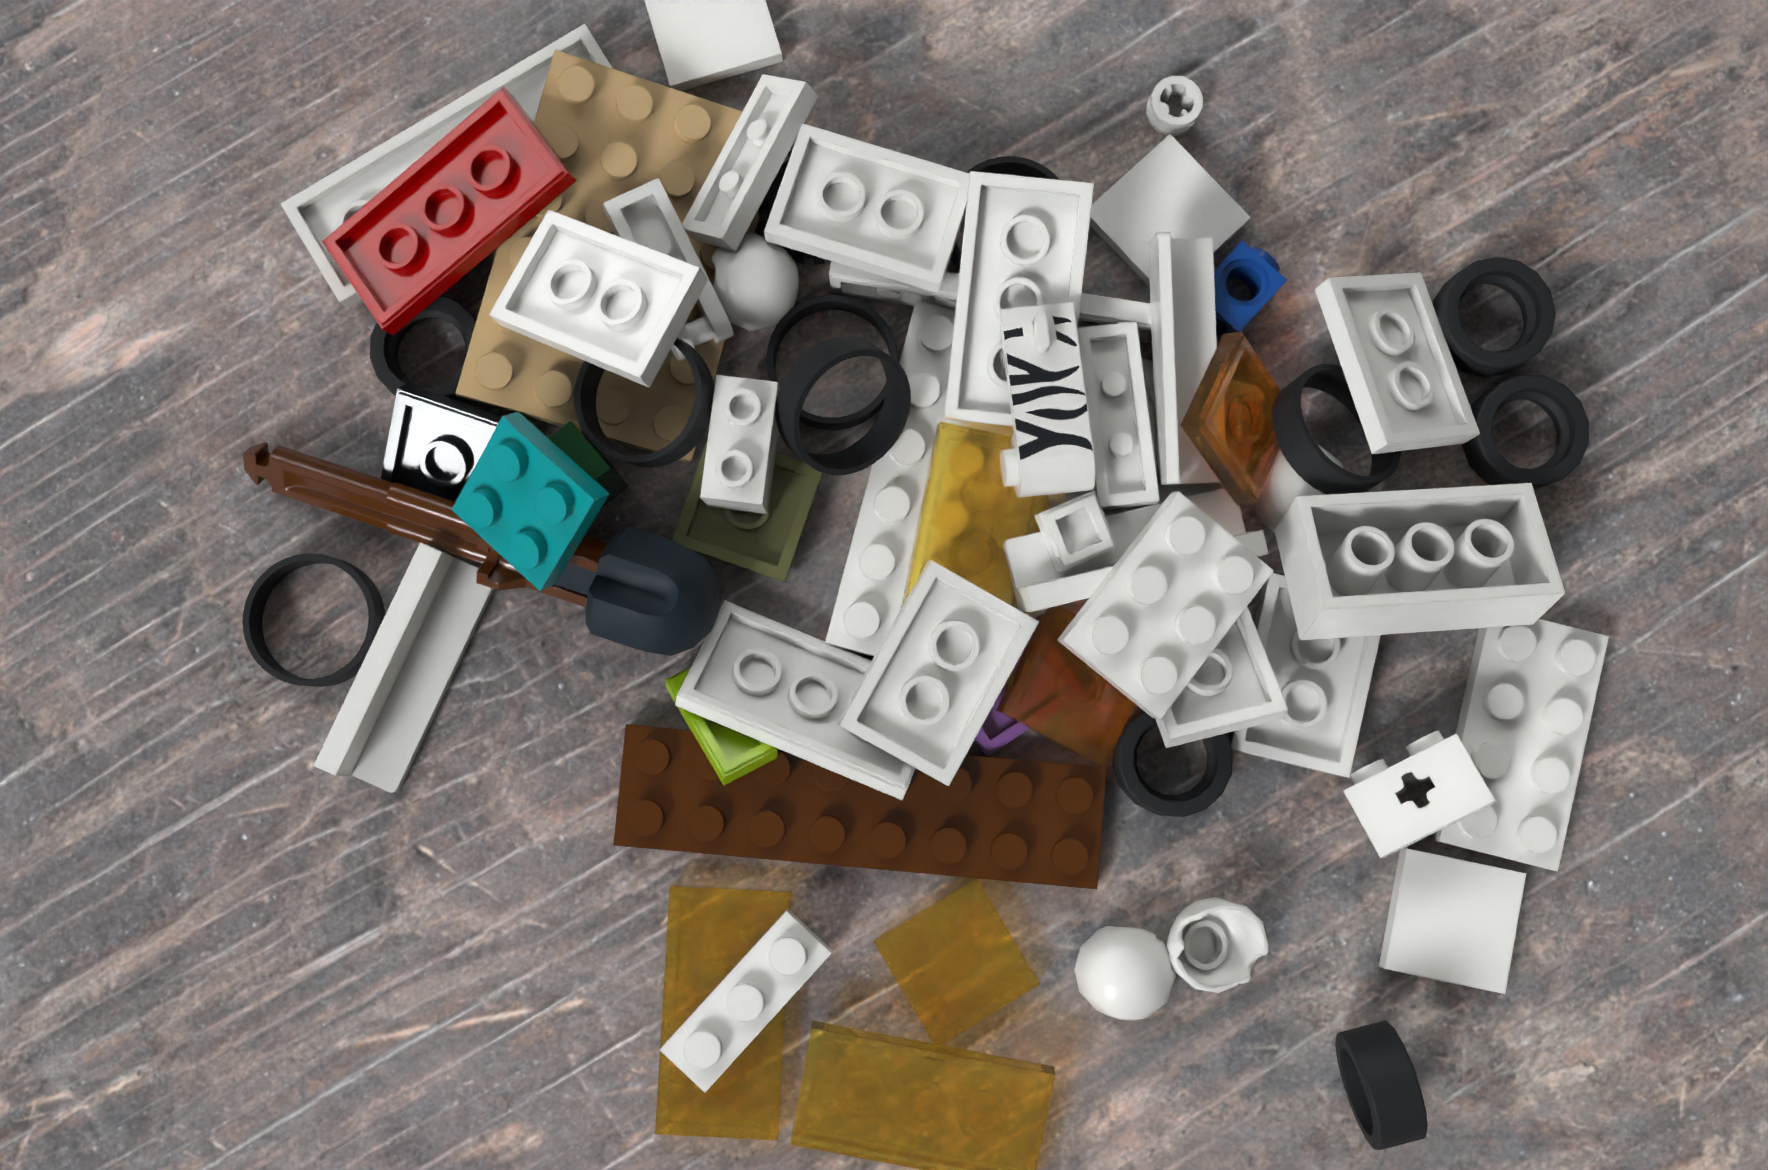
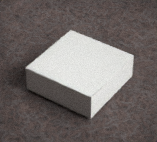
[1034,491,1118,572]

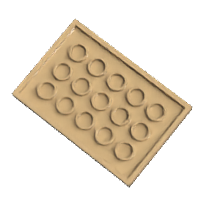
[456,50,759,464]

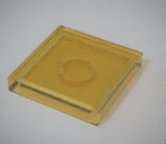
[873,878,1040,1048]

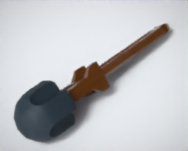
[243,442,722,656]

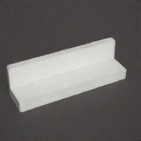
[1148,232,1222,485]
[1003,487,1269,612]
[314,542,494,793]

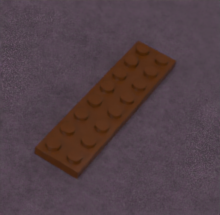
[613,724,1107,889]

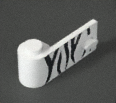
[998,302,1095,498]

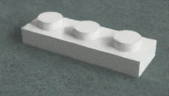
[682,74,818,251]
[1077,321,1160,510]
[660,909,832,1093]

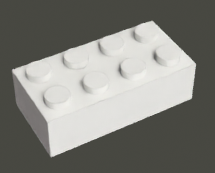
[1275,483,1565,640]

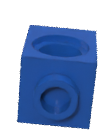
[1214,241,1287,346]

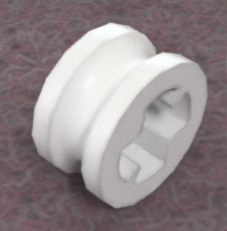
[1146,76,1203,136]

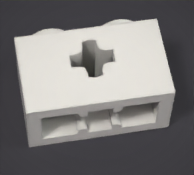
[700,375,780,514]
[1343,730,1496,858]

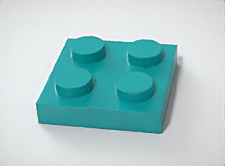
[451,411,610,591]

